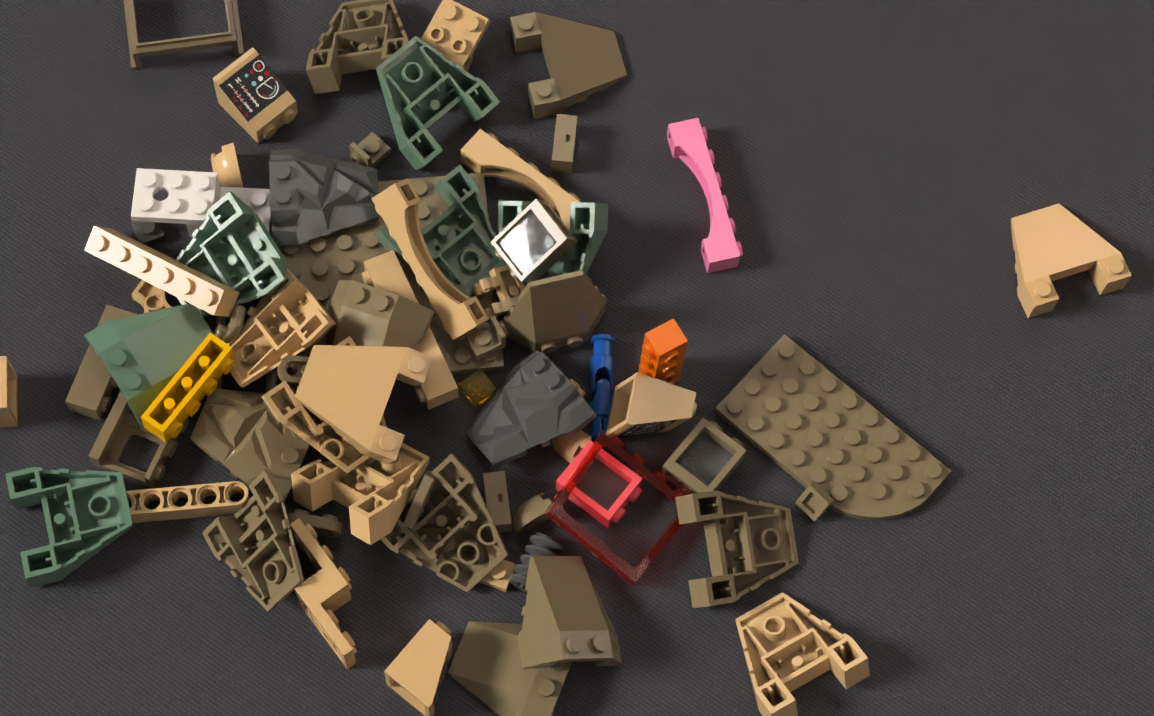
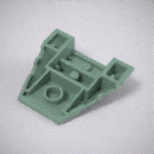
[176,192,287,317]
[84,303,213,428]

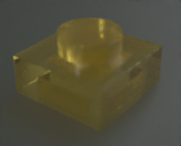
[459,369,497,407]

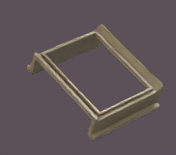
[124,0,244,70]

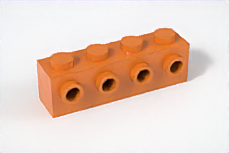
[638,318,688,385]

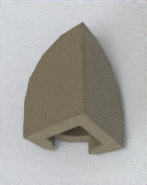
[512,492,555,536]

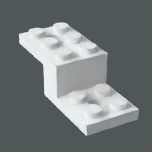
[131,168,271,237]

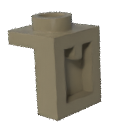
[349,132,391,168]
[465,315,508,360]

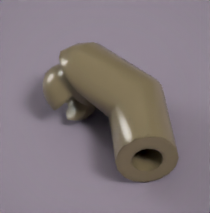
[214,305,246,342]

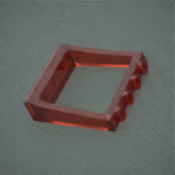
[544,432,686,585]

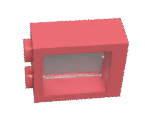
[556,440,643,528]

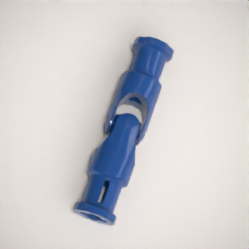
[588,334,615,444]

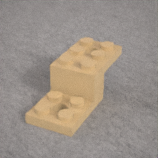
[290,518,357,669]

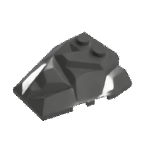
[269,149,379,248]
[465,350,597,468]

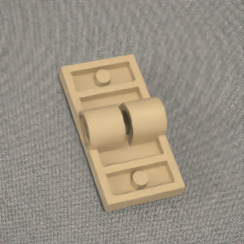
[421,0,491,72]

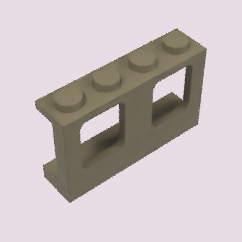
[88,391,189,488]

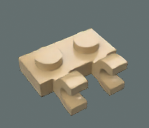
[473,265,525,318]

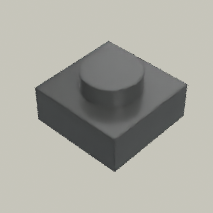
[131,221,166,246]

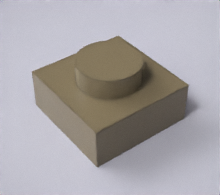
[795,481,834,522]

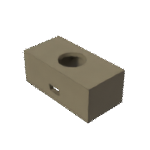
[551,114,577,174]
[483,471,511,533]

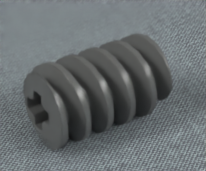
[508,532,564,593]

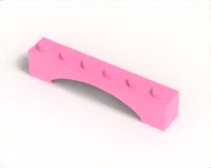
[667,118,743,274]

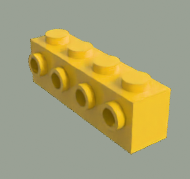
[141,332,235,443]

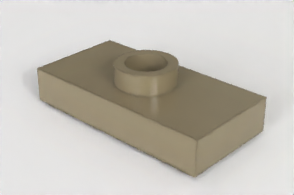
[403,470,437,529]

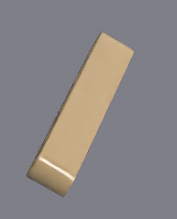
[126,481,250,523]

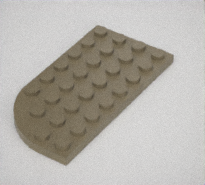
[714,334,951,521]

